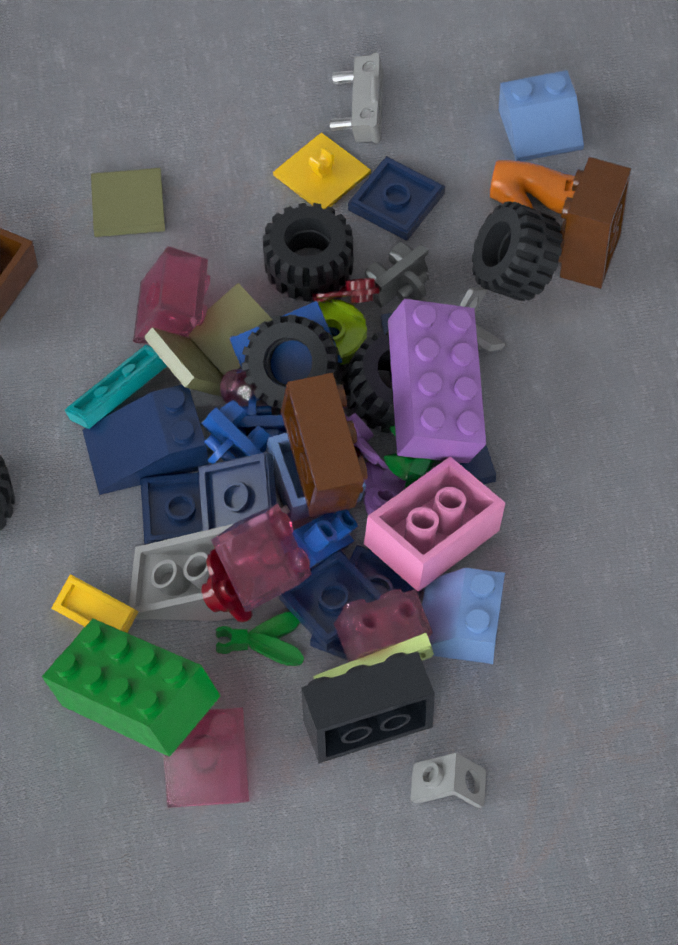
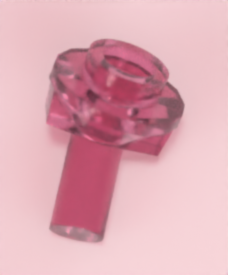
[220,369,253,405]

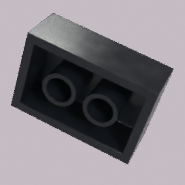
[301,651,435,763]

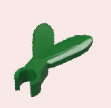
[216,612,304,666]

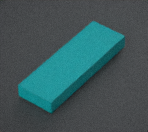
[64,345,167,429]

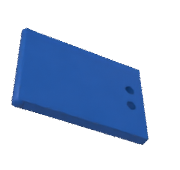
[229,301,344,401]

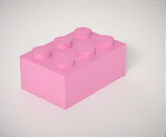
[364,457,505,592]

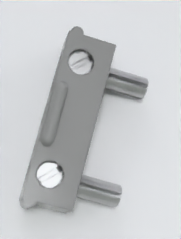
[330,52,383,144]

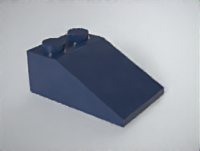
[82,384,209,495]

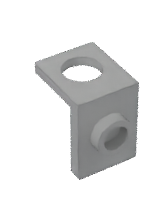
[460,287,506,351]
[410,753,486,808]

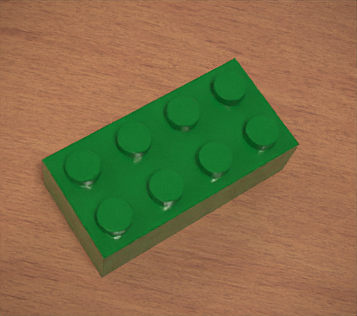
[42,618,221,757]

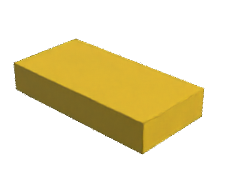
[51,574,139,633]

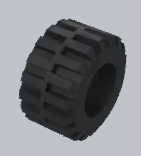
[472,201,563,301]
[263,203,354,301]
[241,315,340,409]
[342,330,395,433]

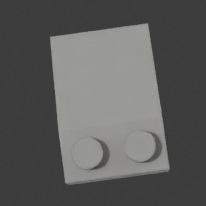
[129,524,257,621]

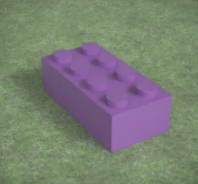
[388,299,486,463]

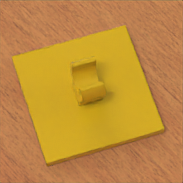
[273,132,371,209]

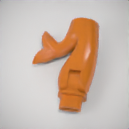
[490,160,575,214]

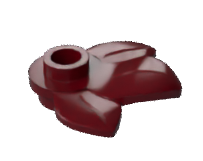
[313,278,380,303]
[201,547,253,623]

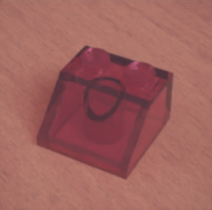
[133,246,210,344]
[211,503,311,612]
[163,707,249,808]

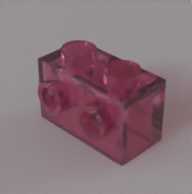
[334,589,433,662]

